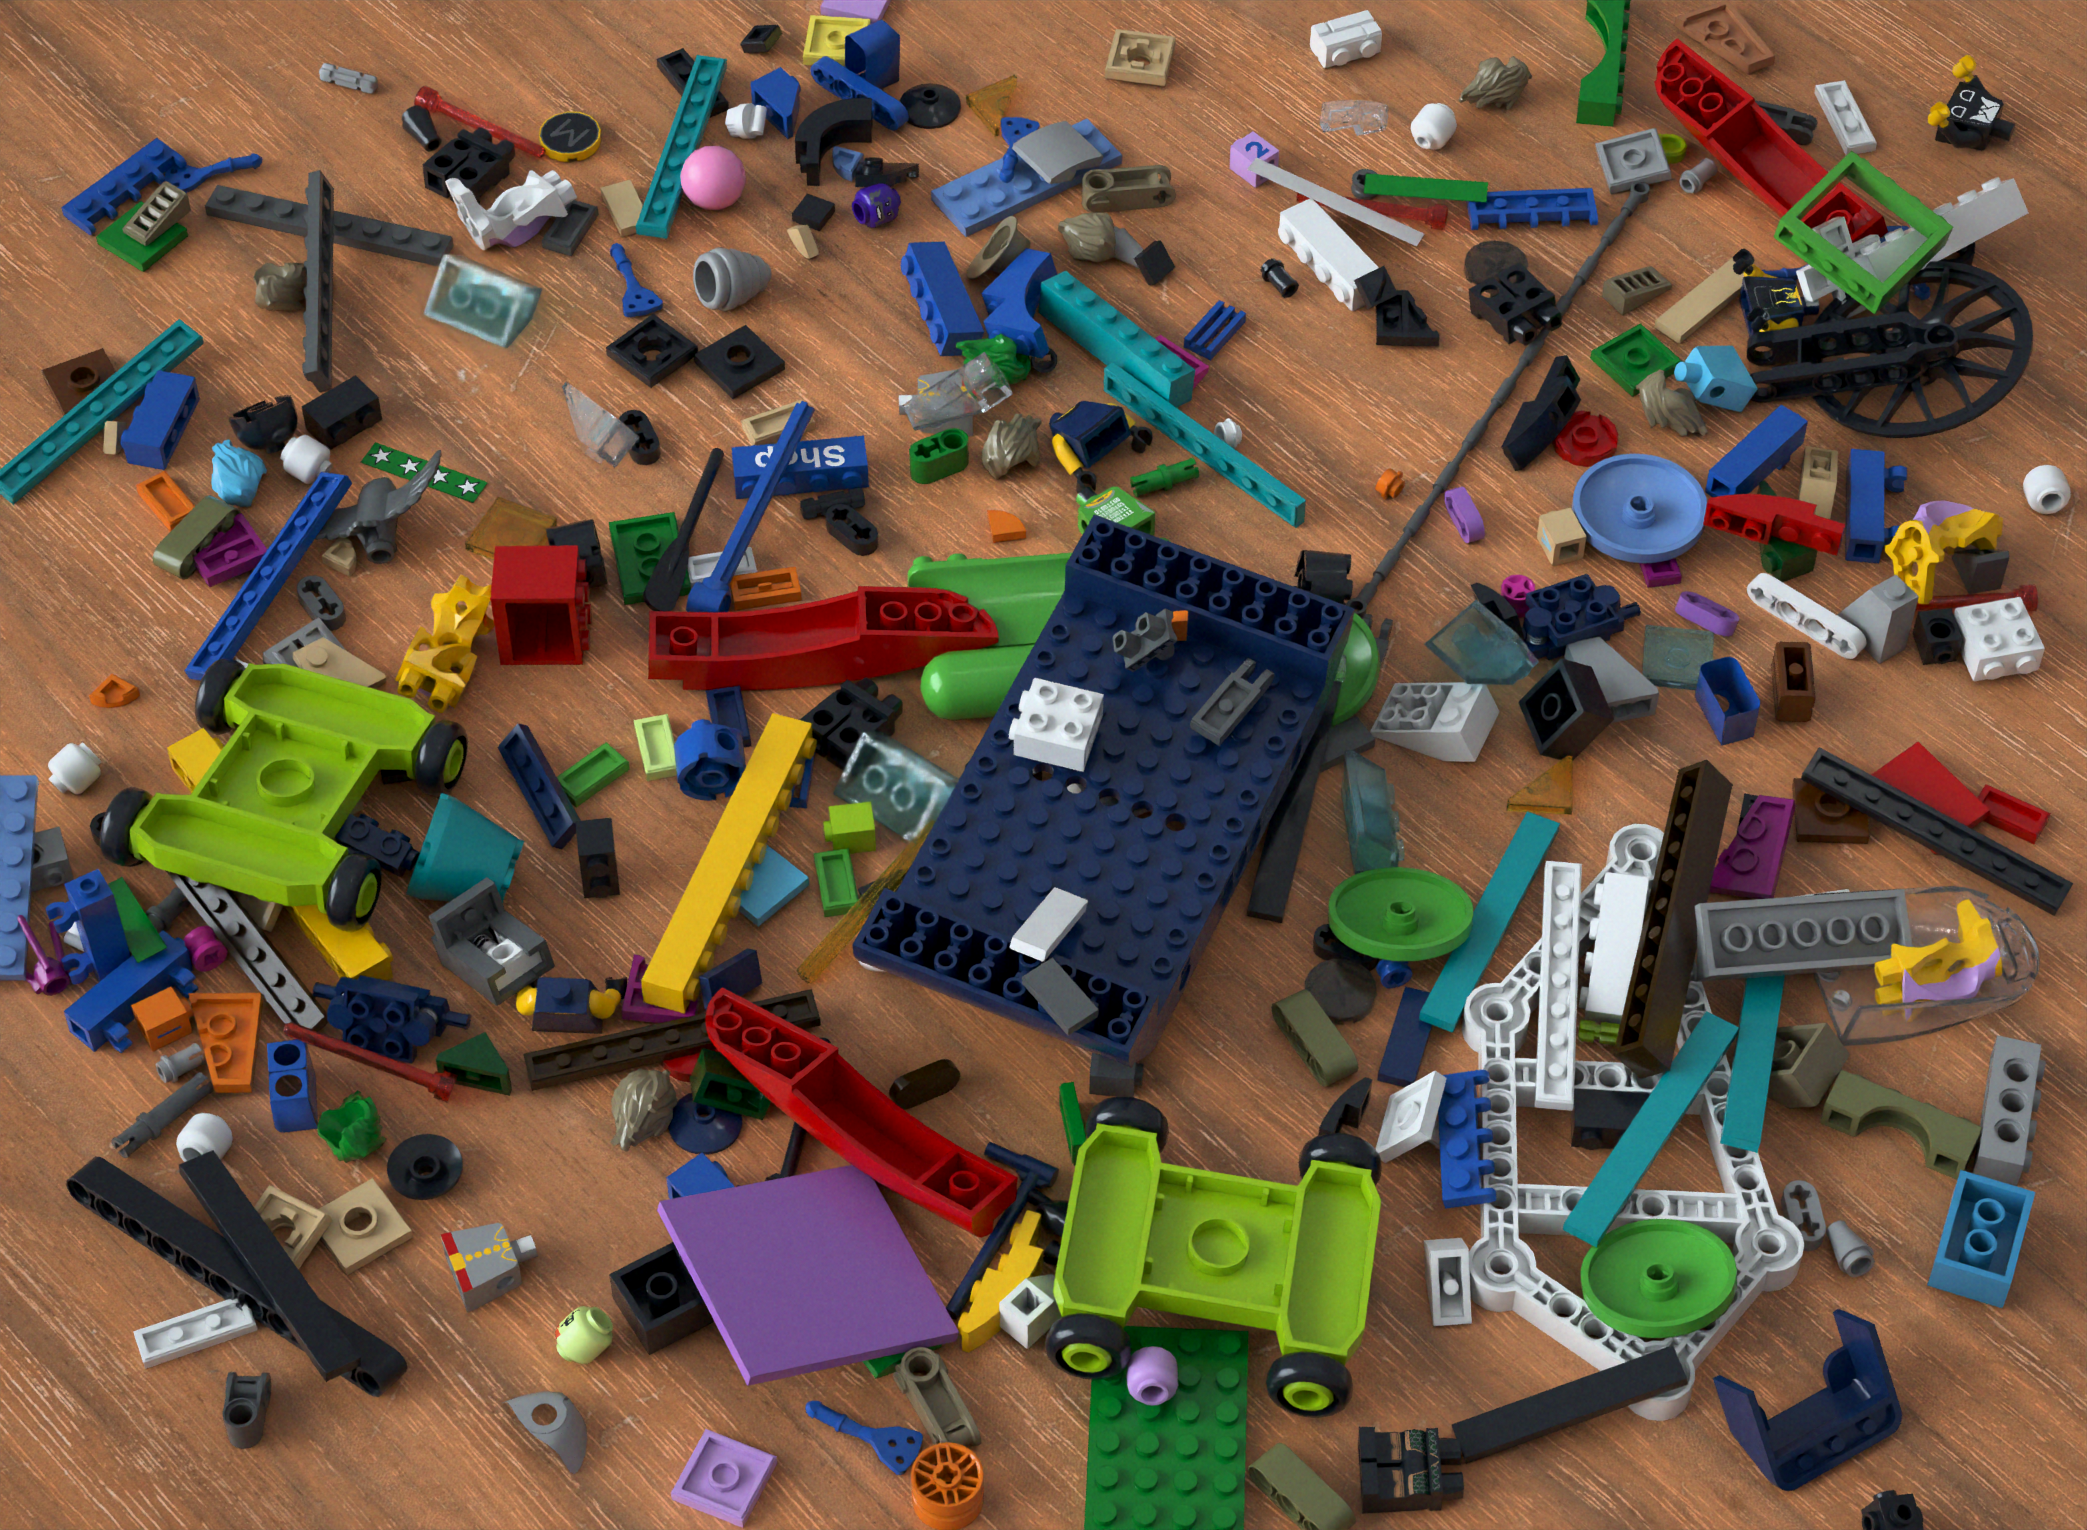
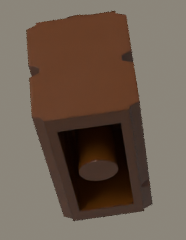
[1771,641,1816,722]

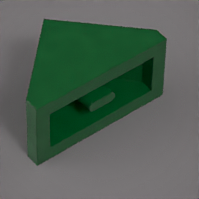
[436,1032,512,1096]

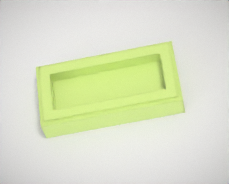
[634,714,677,781]

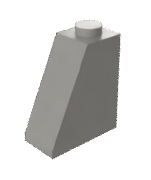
[1837,575,1919,664]
[1564,637,1659,723]

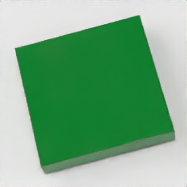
[96,201,188,272]
[1590,323,1683,397]

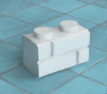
[1310,10,1382,69]

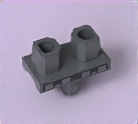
[1113,609,1177,672]

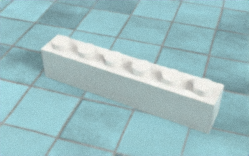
[1852,177,2029,283]

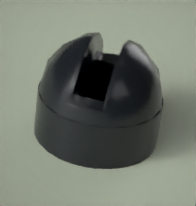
[1030,348,1057,373]

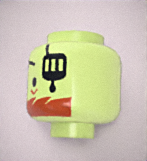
[555,1306,613,1364]

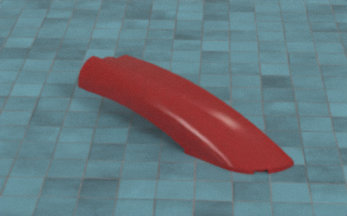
[1654,38,1888,243]
[648,586,999,690]
[705,987,1018,1238]

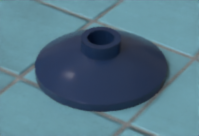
[668,1093,743,1155]

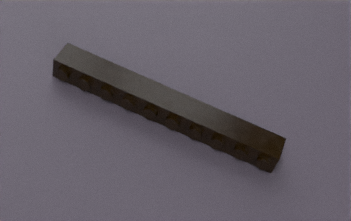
[1613,760,1733,1079]

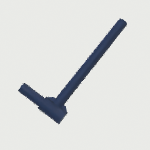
[946,1142,1059,1319]

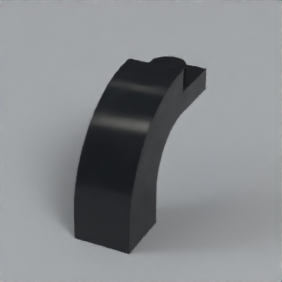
[795,98,873,186]

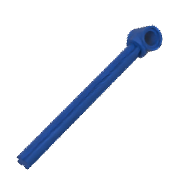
[686,401,815,612]

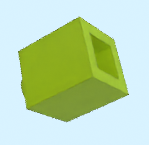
[823,801,876,854]

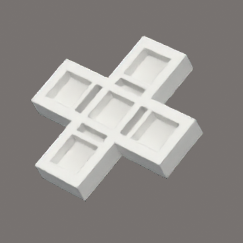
[1796,217,1881,319]

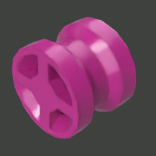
[1501,575,1535,618]
[183,926,228,972]

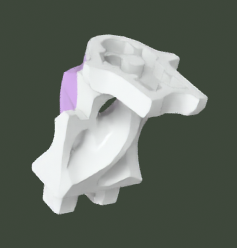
[445,170,577,250]

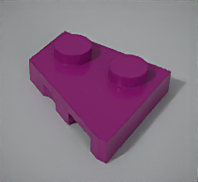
[193,513,268,588]

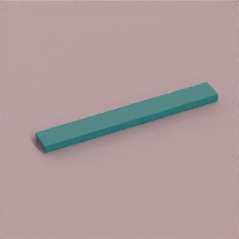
[636,55,727,239]
[0,319,204,505]
[1104,362,1306,528]
[1419,811,1560,1033]
[1720,975,1785,1153]
[1563,1011,1739,1248]

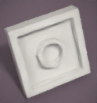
[1376,1071,1447,1163]

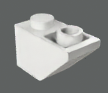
[999,1274,1062,1349]

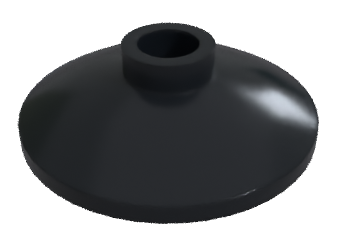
[900,83,961,129]
[387,1134,463,1200]

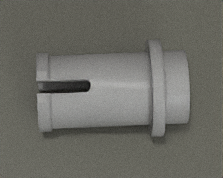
[1679,158,1718,193]
[155,1043,206,1083]

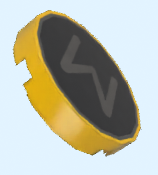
[539,111,601,162]

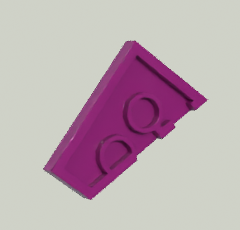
[1709,795,1796,899]

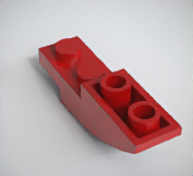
[1703,494,1846,556]

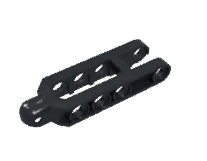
[1747,311,1960,403]

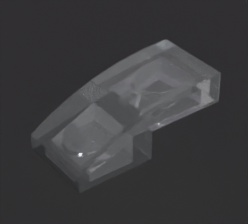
[1320,100,1389,136]

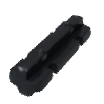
[800,487,865,519]

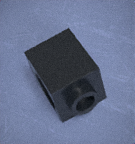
[1912,608,1962,665]

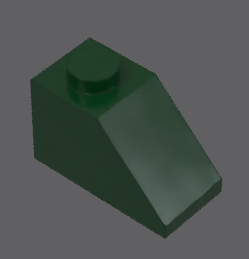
[690,1048,771,1120]

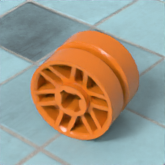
[911,1442,984,1530]

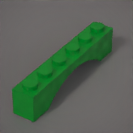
[1576,0,1631,127]

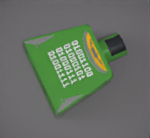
[1076,486,1155,536]

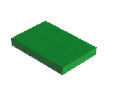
[609,512,691,605]

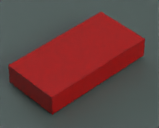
[1977,784,2051,844]

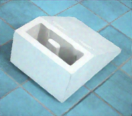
[1370,682,1500,762]

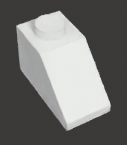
[1424,1238,1472,1326]

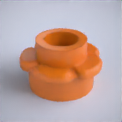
[1375,468,1405,499]

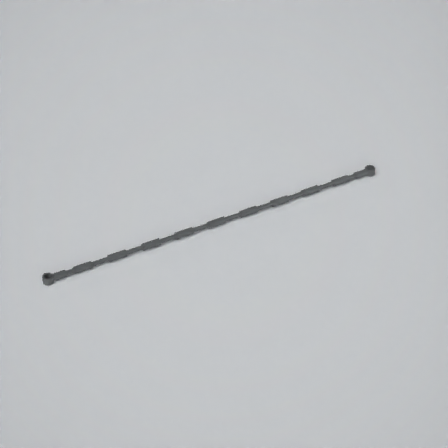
[1346,182,1650,619]

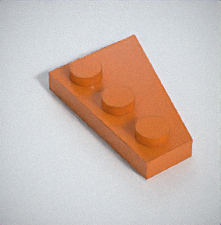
[188,993,263,1093]

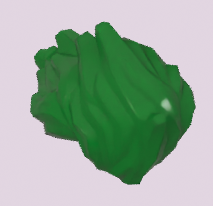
[956,334,1031,388]
[317,1090,387,1163]

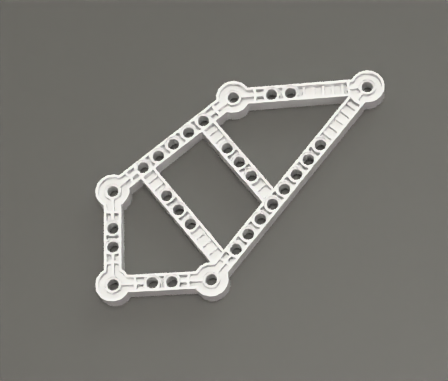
[1462,824,1804,1421]

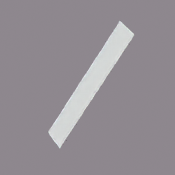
[1247,158,1424,246]

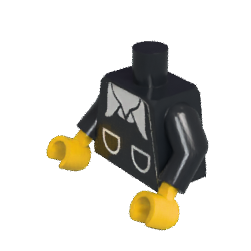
[1928,55,2016,151]

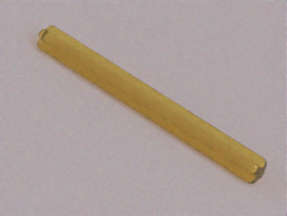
[797,820,936,984]

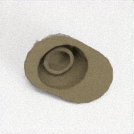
[967,216,1031,279]

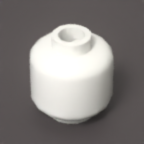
[1410,103,1457,150]
[280,435,333,484]
[2023,465,2071,515]
[48,742,102,795]
[176,1113,233,1162]

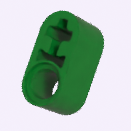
[909,428,969,484]

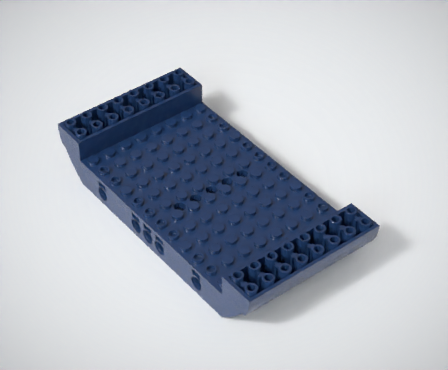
[852,515,1355,1068]

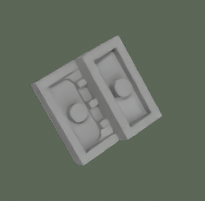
[1012,121,1103,184]

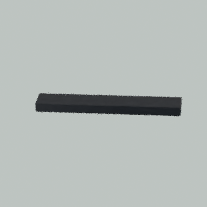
[1452,1345,1688,1464]

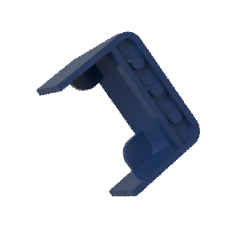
[1713,1309,1902,1491]

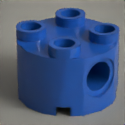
[674,719,746,801]

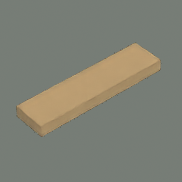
[1654,257,1744,344]

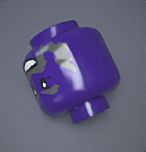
[852,183,901,228]

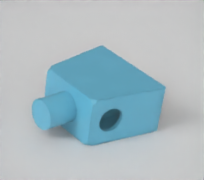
[1674,346,1758,412]

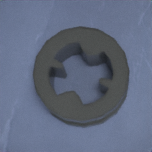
[1351,169,1377,200]

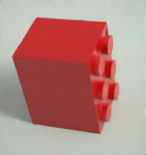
[490,545,592,665]

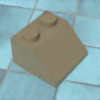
[1767,1022,1850,1108]

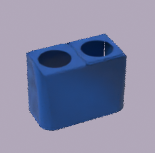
[845,19,900,89]
[1695,657,1760,745]
[267,1039,318,1133]

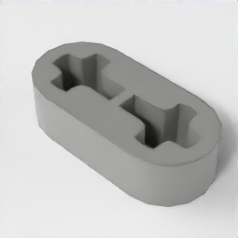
[1781,1180,1826,1251]

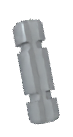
[319,63,378,94]

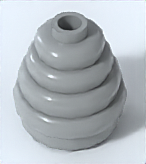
[693,247,771,311]

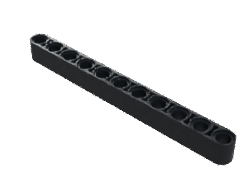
[66,1156,408,1397]

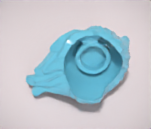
[211,439,267,507]

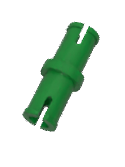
[1130,457,1199,498]

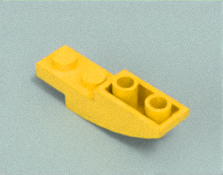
[957,1210,1043,1353]

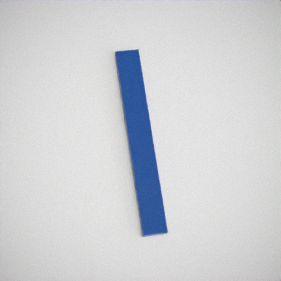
[184,472,352,681]

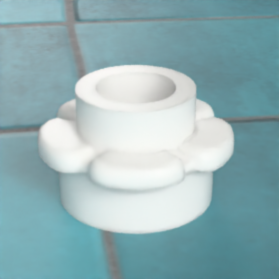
[1214,418,1242,449]

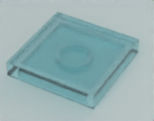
[1642,625,1714,690]

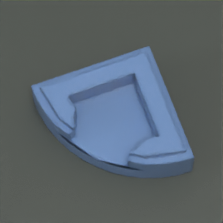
[832,146,864,182]

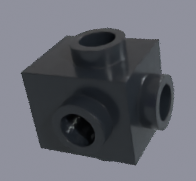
[1861,1490,1924,1530]

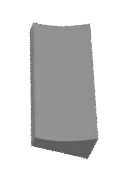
[1694,889,1912,982]

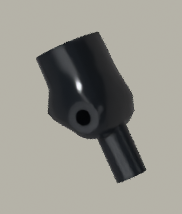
[1027,1189,1069,1238]

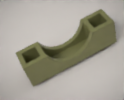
[1820,1069,1983,1180]

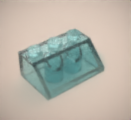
[424,253,542,348]
[1424,600,1539,685]
[833,732,959,845]
[1341,750,1404,875]

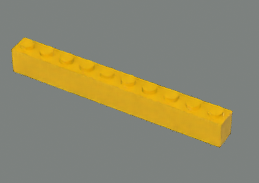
[641,713,817,1014]
[167,728,394,981]

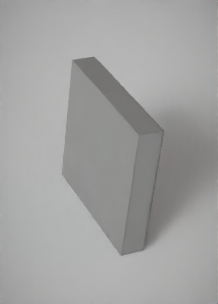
[1595,128,1672,194]

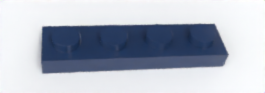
[497,723,581,849]

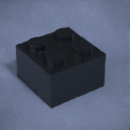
[1518,658,1614,763]
[609,1242,714,1355]

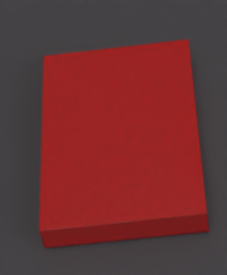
[1871,742,1990,855]

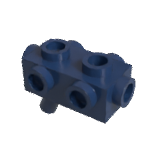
[335,814,420,878]

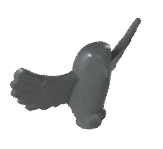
[297,450,442,564]

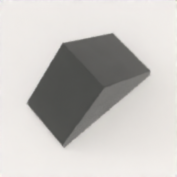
[1952,548,2009,594]

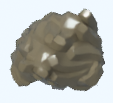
[1458,56,1532,110]
[1058,212,1116,262]
[253,263,307,311]
[1636,369,1708,437]
[981,414,1042,480]
[611,1068,677,1152]

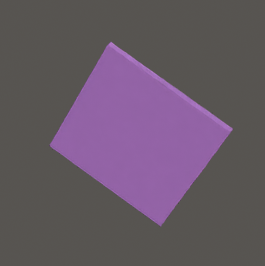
[657,1165,959,1386]

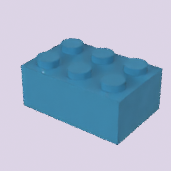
[1927,1170,2035,1309]

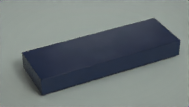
[1377,986,1433,1087]

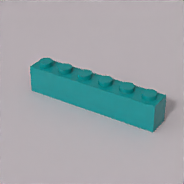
[1039,271,1195,408]

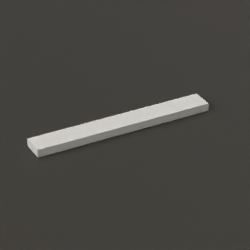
[1535,861,1582,1111]

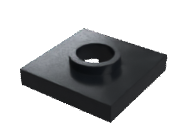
[606,314,698,388]
[694,325,785,399]

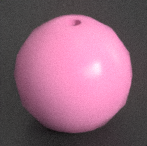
[680,146,746,210]

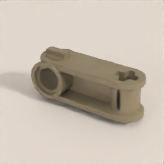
[1081,165,1176,213]
[893,1347,981,1447]

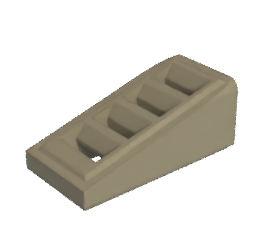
[123,181,191,246]
[1602,266,1672,315]

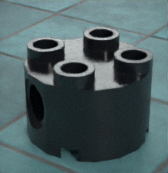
[546,519,608,589]
[1294,550,1353,605]

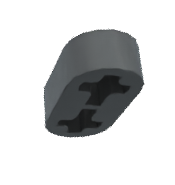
[297,575,346,631]

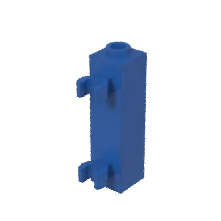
[1705,405,1808,497]
[1845,449,1907,564]
[45,869,131,984]
[64,930,199,1053]

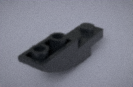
[1501,355,1581,471]

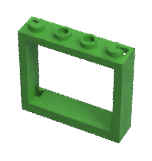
[1774,151,1953,314]

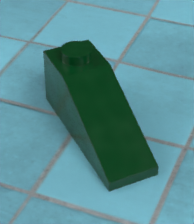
[1757,480,1818,582]

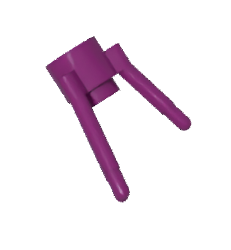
[17,915,71,996]

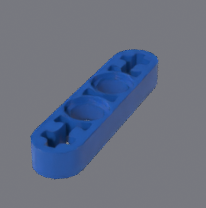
[810,56,909,131]

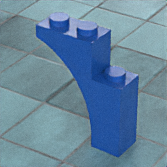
[981,248,1057,359]

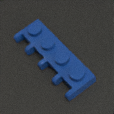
[61,138,187,235]
[1466,188,1598,230]
[1438,1070,1497,1209]

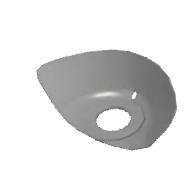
[503,1391,587,1474]

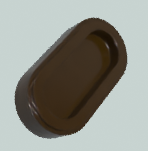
[889,1059,960,1110]

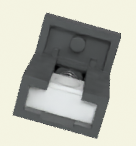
[428,877,555,1006]

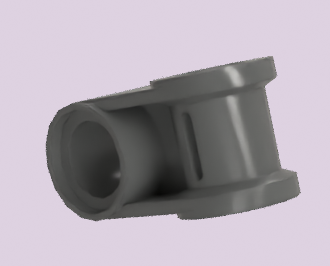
[222,1372,271,1449]

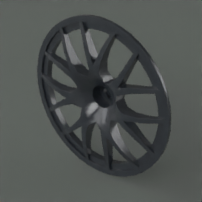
[1812,261,2034,438]

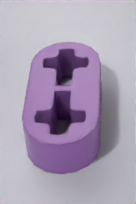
[1444,486,1485,543]
[1675,591,1740,636]

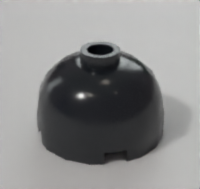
[229,395,298,454]

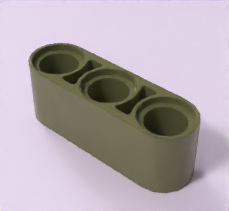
[153,495,241,580]
[1271,989,1358,1087]
[1248,1443,1356,1530]

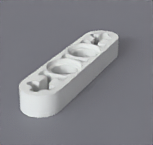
[1747,573,1867,659]

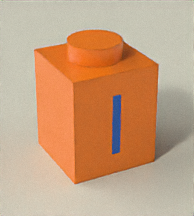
[131,986,194,1052]

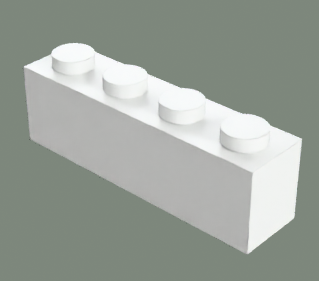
[1278,198,1379,312]
[1579,872,1649,1024]

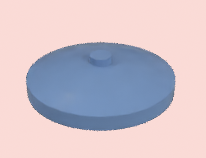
[1572,454,1707,563]

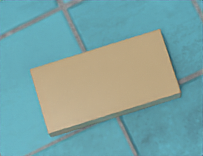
[601,180,643,237]
[741,399,815,446]

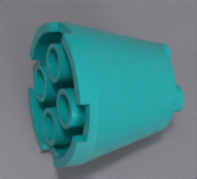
[405,793,524,903]

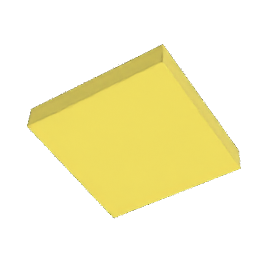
[803,15,871,67]

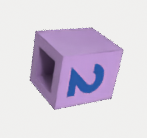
[1229,131,1279,188]

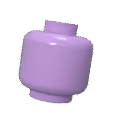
[1127,1346,1178,1406]

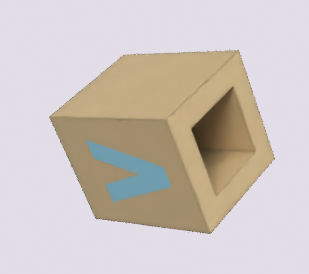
[1537,508,1587,566]

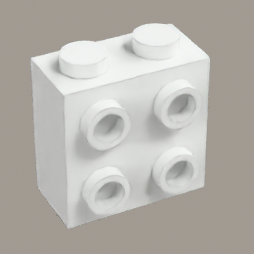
[1954,597,2045,681]
[1009,678,1104,772]

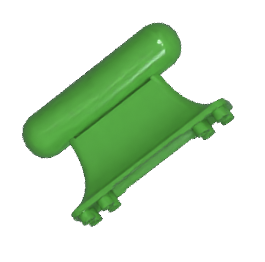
[907,538,1170,721]

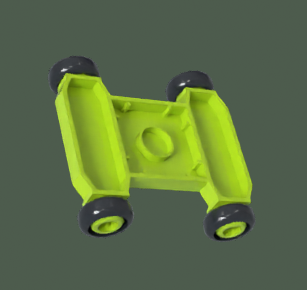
[100,658,468,932]
[1045,1097,1382,1418]

